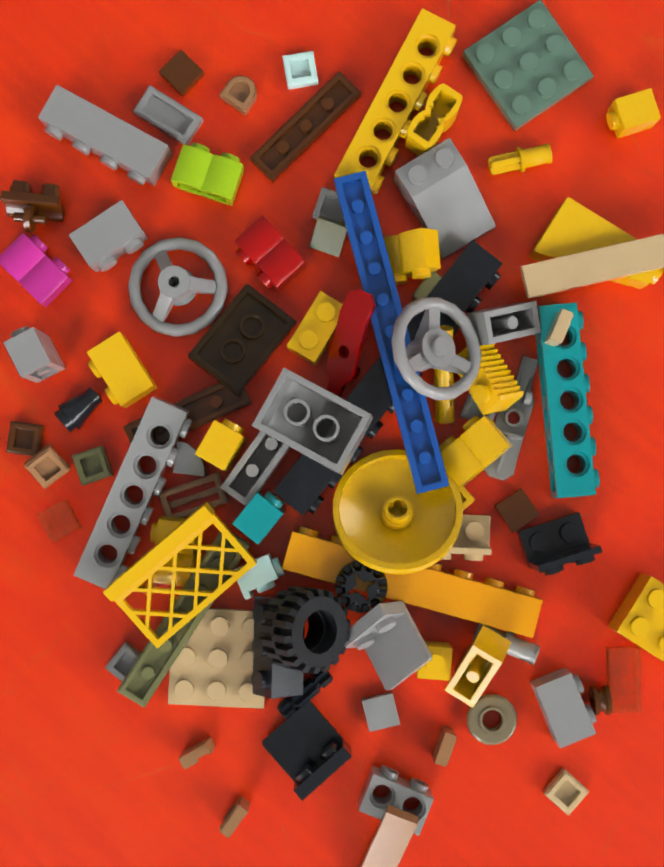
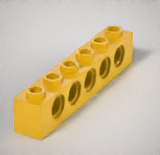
[334,8,457,194]

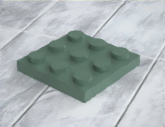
[462,0,594,132]

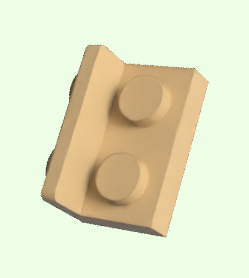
[442,514,492,561]

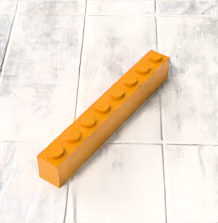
[282,526,543,638]

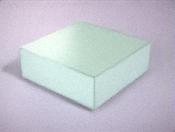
[282,51,318,90]

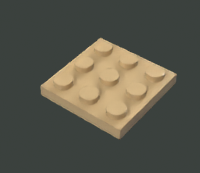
[168,608,265,709]

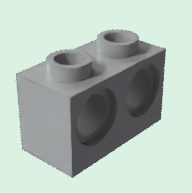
[358,765,434,836]

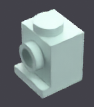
[234,553,285,600]

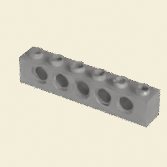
[73,396,192,589]

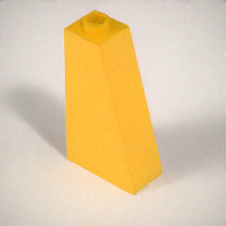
[529,197,664,289]

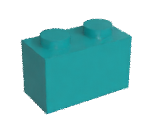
[232,491,285,545]

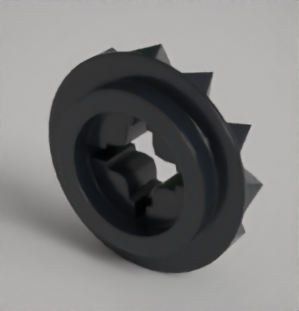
[335,560,388,613]

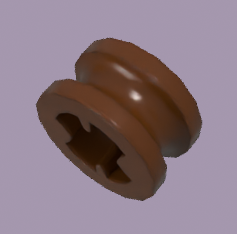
[589,685,612,716]

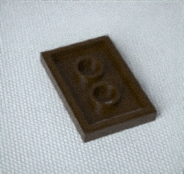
[188,284,297,396]

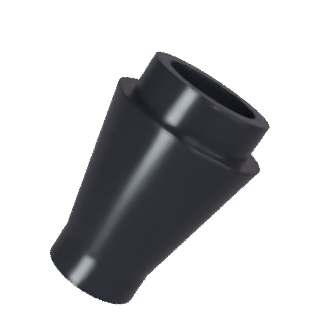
[54,387,102,432]

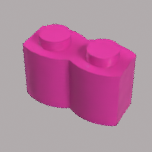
[0,233,73,307]

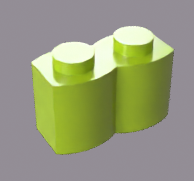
[171,143,244,206]

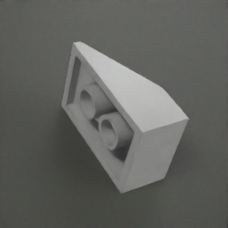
[393,138,496,260]
[252,368,373,476]

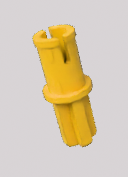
[488,143,552,175]

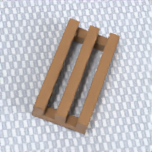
[159,472,229,518]

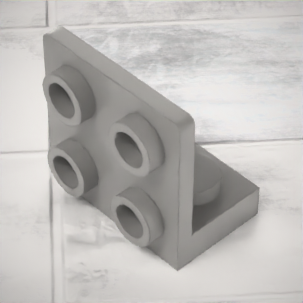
[344,601,433,691]

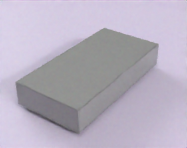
[133,85,204,145]

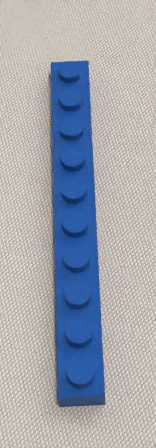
[334,171,449,494]

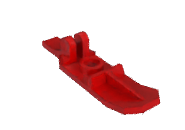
[326,288,376,398]

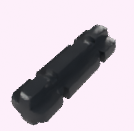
[277,670,333,719]

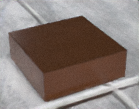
[159,50,204,97]
[6,421,45,456]
[494,488,539,533]

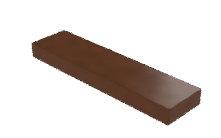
[250,71,361,183]
[123,383,252,444]

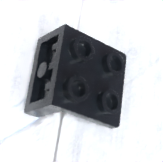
[517,512,603,575]
[262,701,352,801]

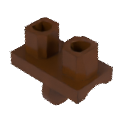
[0,180,65,232]

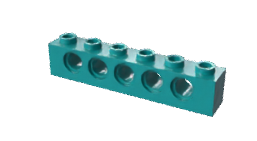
[535,302,600,498]

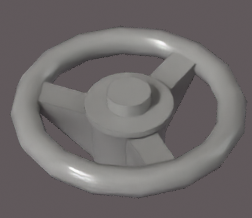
[128,237,228,337]
[391,297,481,400]

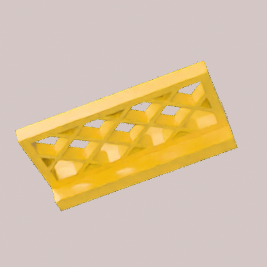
[103,501,257,648]

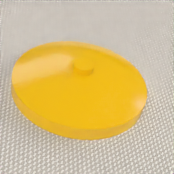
[333,449,463,574]

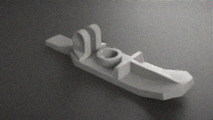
[484,356,538,481]

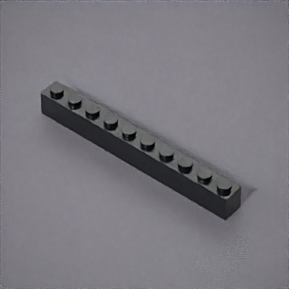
[273,240,503,515]

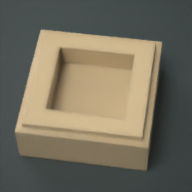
[544,308,574,347]
[542,767,590,816]

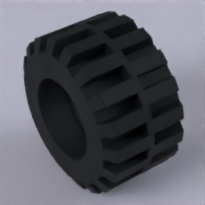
[260,586,350,674]

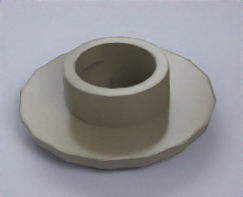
[467,694,517,745]

